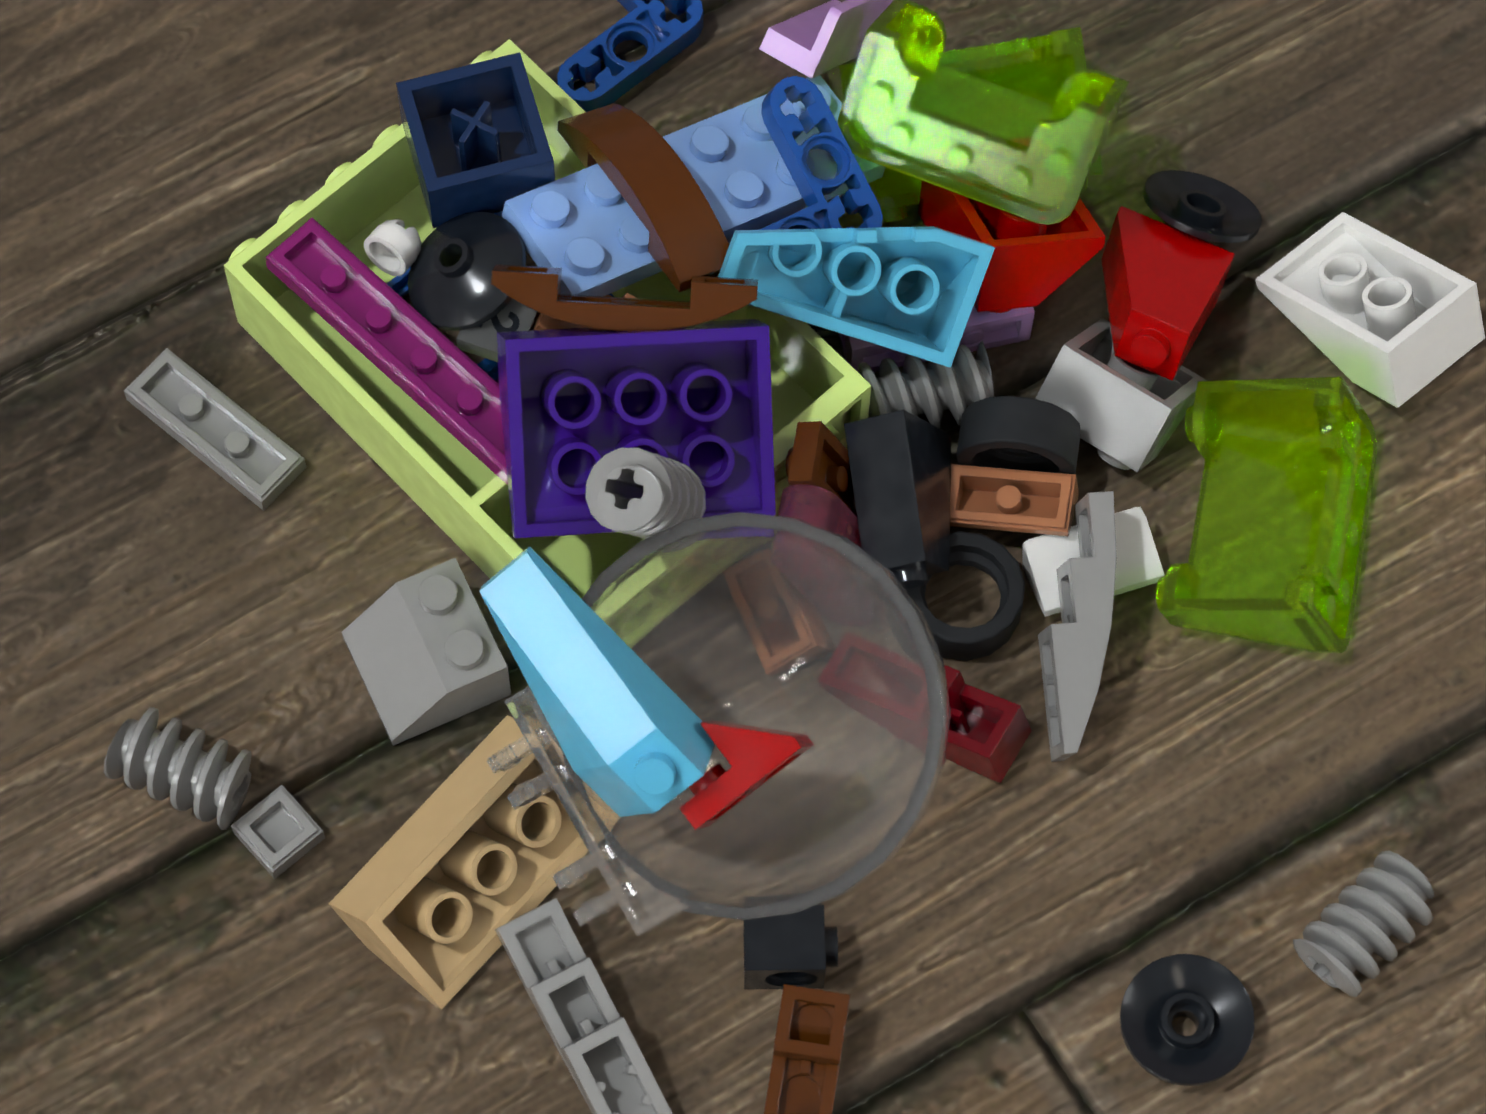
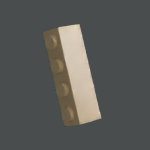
[328,715,618,1010]

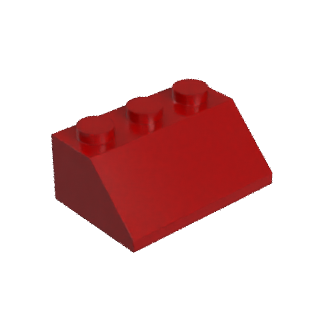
[918,140,1106,313]

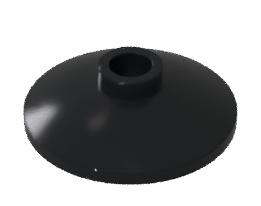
[1143,170,1262,243]
[408,211,526,331]
[1120,954,1255,1086]

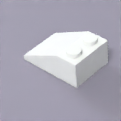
[1255,212,1485,408]

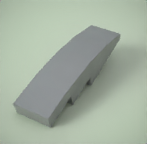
[1038,491,1117,762]
[495,898,673,1114]

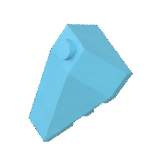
[718,226,995,368]
[479,546,715,817]

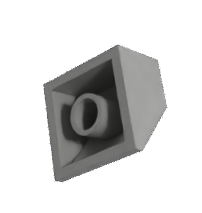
[1035,318,1208,473]
[342,558,511,746]

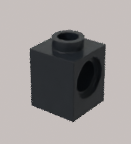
[743,905,838,990]

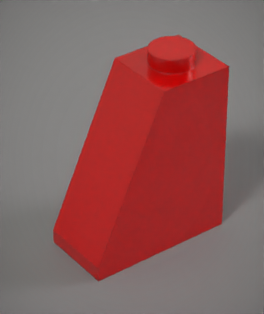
[1101,206,1235,381]

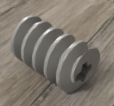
[858,341,994,429]
[586,448,706,542]
[104,707,252,830]
[1293,851,1435,997]

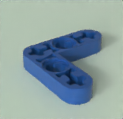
[557,0,703,112]
[759,76,883,230]

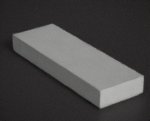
[124,348,306,511]

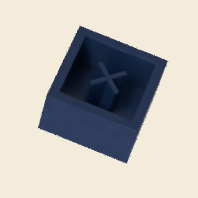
[396,52,555,228]

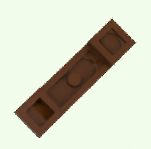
[557,103,729,292]
[491,264,758,331]
[764,984,850,1114]

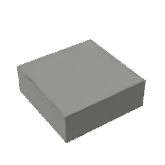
[231,785,325,879]

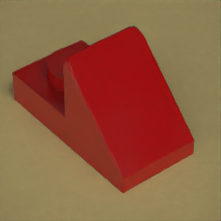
[679,720,814,830]

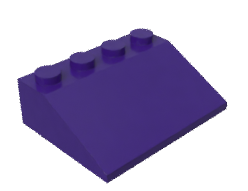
[497,319,776,538]

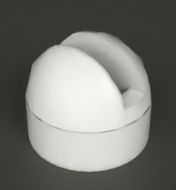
[364,219,421,276]

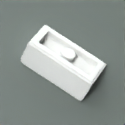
[1022,507,1165,617]

